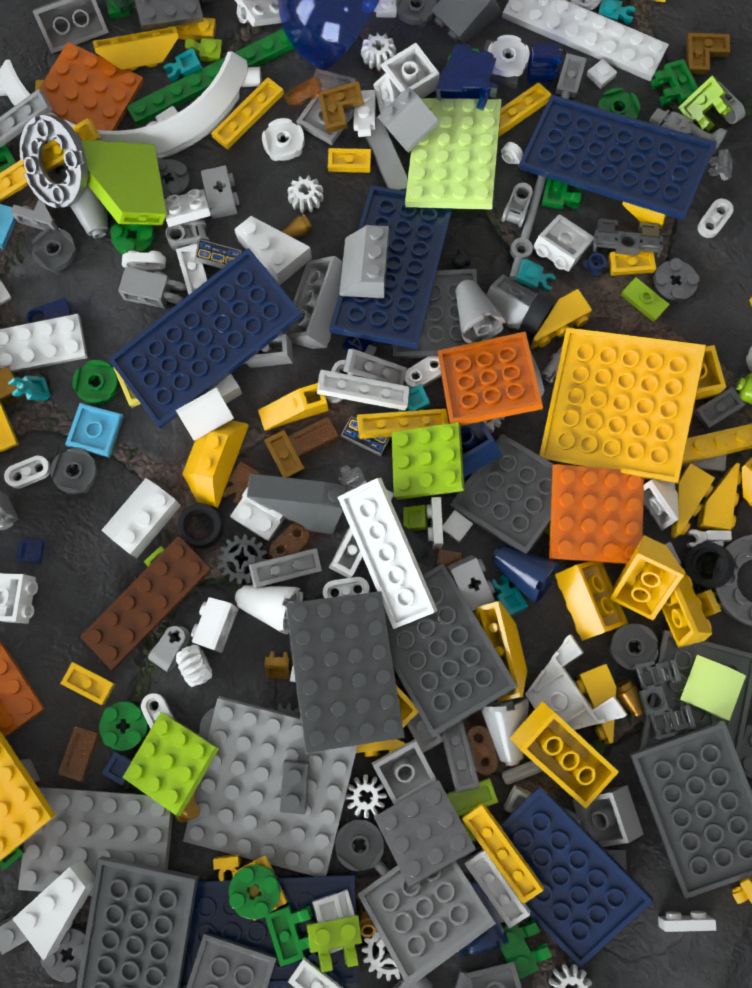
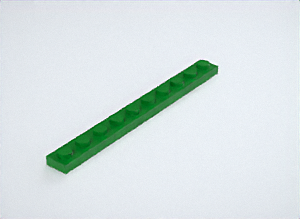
[127,16,318,127]

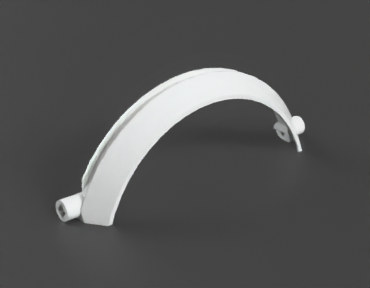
[0,52,262,159]

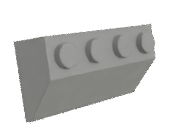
[282,256,343,349]

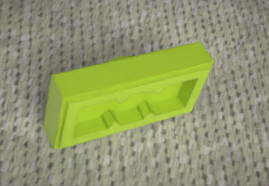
[621,277,670,322]
[446,778,498,817]

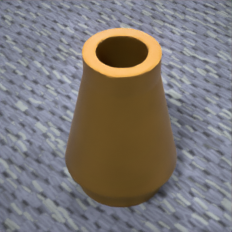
[281,214,313,239]
[616,679,644,717]

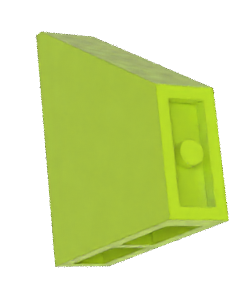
[63,140,167,225]

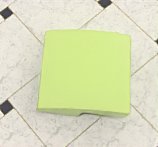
[680,655,746,721]

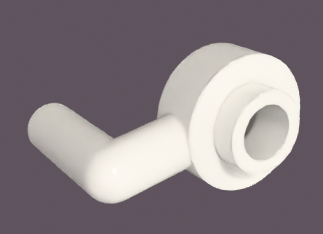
[501,142,523,165]

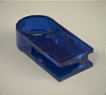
[26,297,72,324]

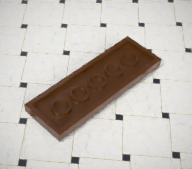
[80,536,213,670]

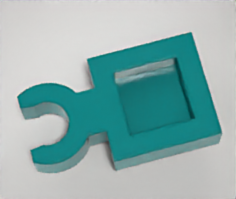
[598,0,636,25]
[164,48,203,82]
[515,258,556,292]
[9,376,51,401]
[397,384,431,412]
[491,575,528,617]

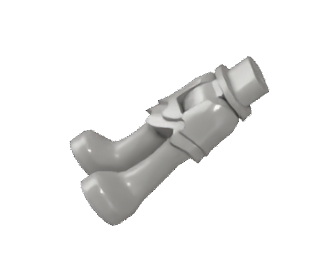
[649,108,727,155]

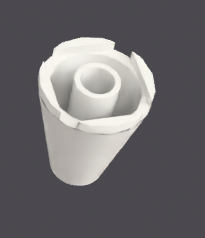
[235,585,303,634]

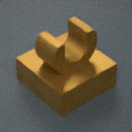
[264,651,290,679]

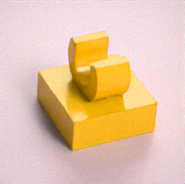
[696,589,721,617]
[213,854,242,881]
[732,876,752,904]

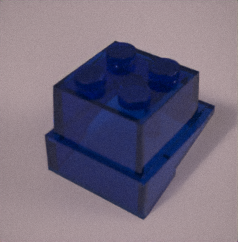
[436,43,499,111]

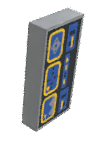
[194,239,241,269]
[341,416,391,456]

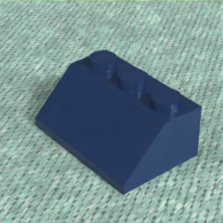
[461,421,503,477]

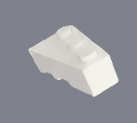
[235,216,312,285]
[13,860,95,960]

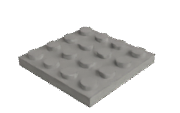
[358,862,496,987]

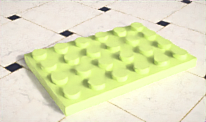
[405,98,501,209]

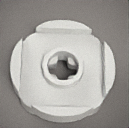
[487,35,530,77]
[262,118,305,161]

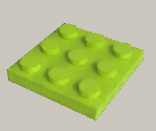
[392,422,464,500]
[122,712,219,816]

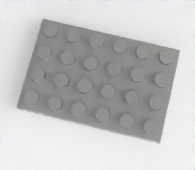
[18,786,173,896]

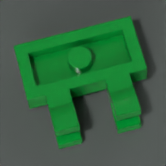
[650,59,698,106]
[542,178,582,210]
[265,905,313,967]
[500,918,552,980]

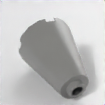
[70,184,109,238]
[455,280,505,343]
[481,696,529,766]

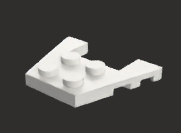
[525,635,628,730]

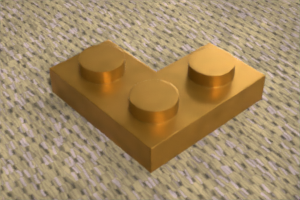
[686,33,730,75]
[318,81,364,134]

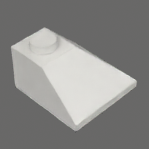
[643,479,679,530]

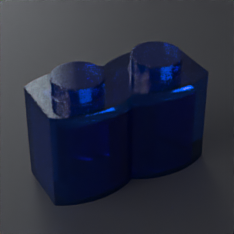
[527,42,562,82]

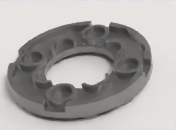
[20,115,89,208]
[711,535,752,627]

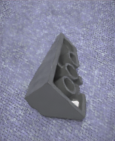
[247,474,346,535]

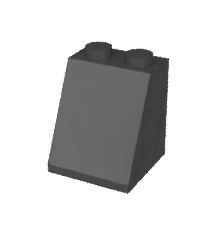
[431,0,502,44]

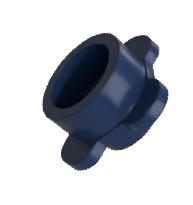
[583,252,609,277]

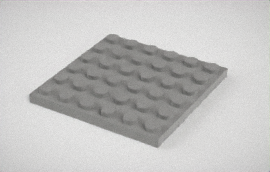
[183,696,358,876]

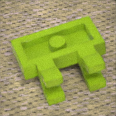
[678,76,732,131]
[307,915,362,973]

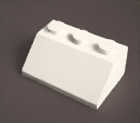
[102,478,181,558]

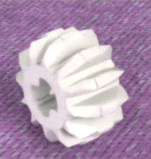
[361,32,396,71]
[287,175,324,214]
[176,645,212,687]
[345,774,387,818]
[548,964,592,988]

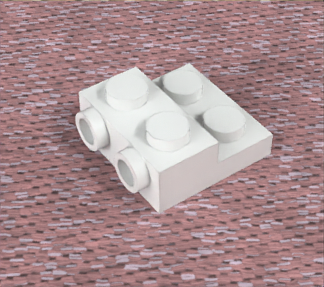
[533,214,594,272]
[230,487,285,542]
[0,574,38,624]

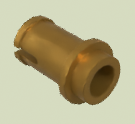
[358,905,377,937]

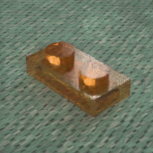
[288,417,339,458]
[58,726,100,781]

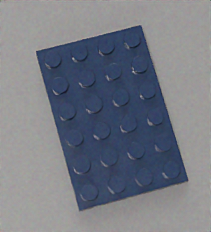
[471,785,653,968]

